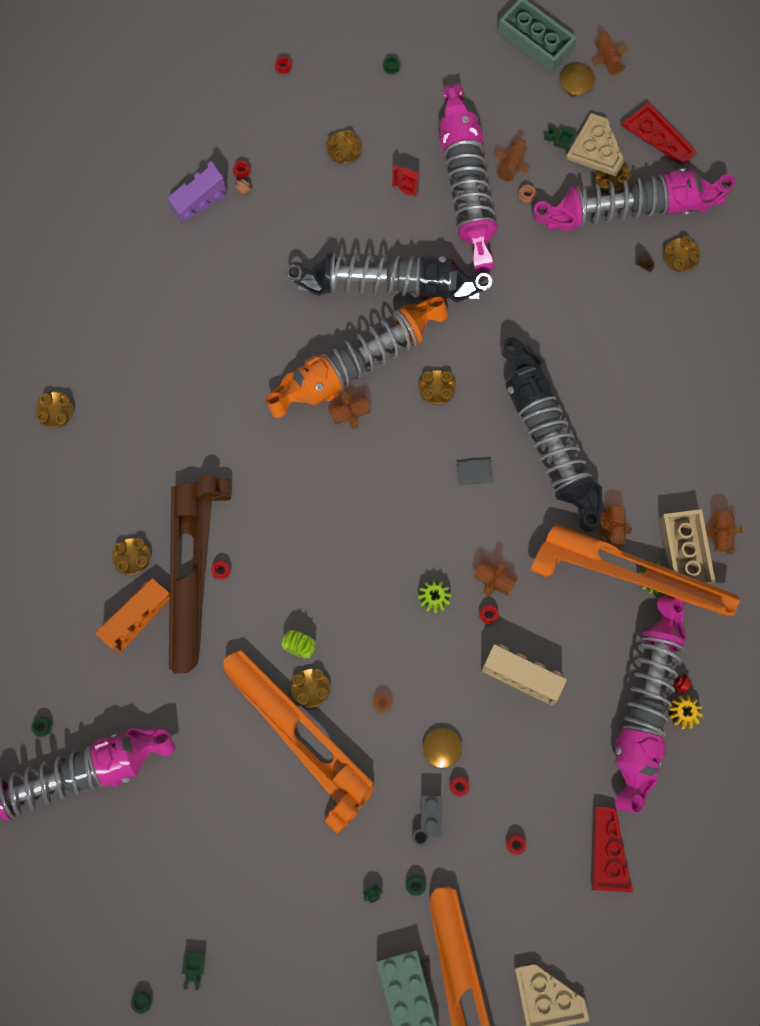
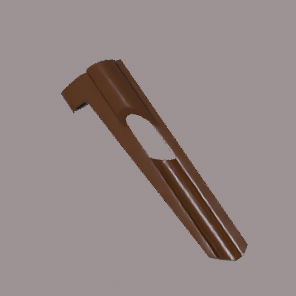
[169,475,231,674]

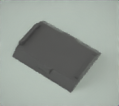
[456,457,493,485]

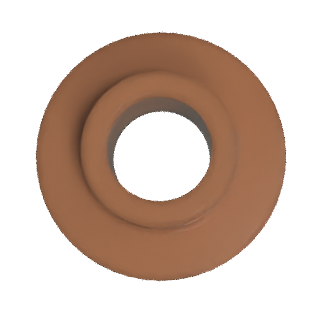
[234,179,251,195]
[518,185,536,203]

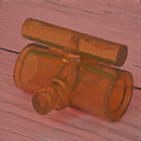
[593,31,628,75]
[495,139,529,182]
[328,392,371,429]
[601,506,632,548]
[706,510,743,554]
[473,560,518,596]

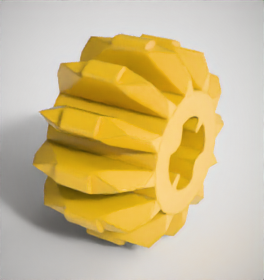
[668,695,703,729]

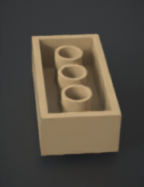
[659,509,716,586]
[482,644,567,706]

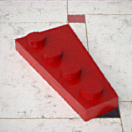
[621,102,697,166]
[592,807,633,893]

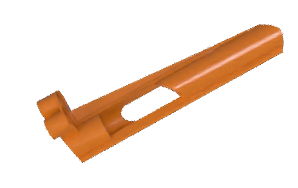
[531,524,740,616]
[223,650,374,834]
[429,886,490,1026]

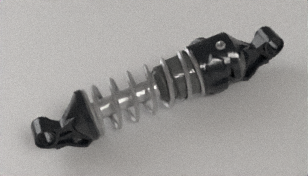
[286,252,492,302]
[501,337,606,532]

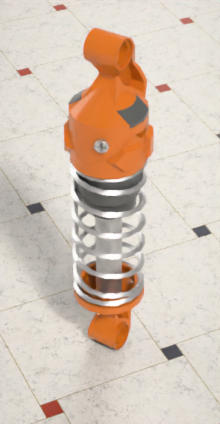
[265,297,449,418]

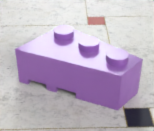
[168,161,227,222]

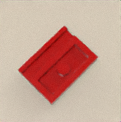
[392,164,420,197]

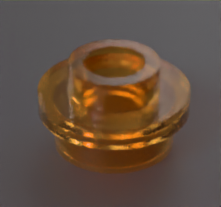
[373,693,393,713]

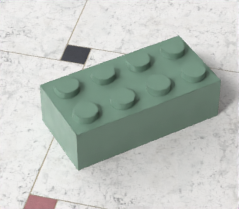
[498,0,577,73]
[377,949,437,1026]

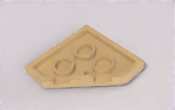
[567,113,624,176]
[515,964,589,1026]

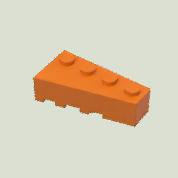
[95,578,170,654]

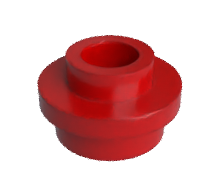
[274,56,292,74]
[233,161,251,179]
[211,560,231,580]
[479,605,499,624]
[674,674,692,693]
[449,776,470,797]
[506,834,527,855]

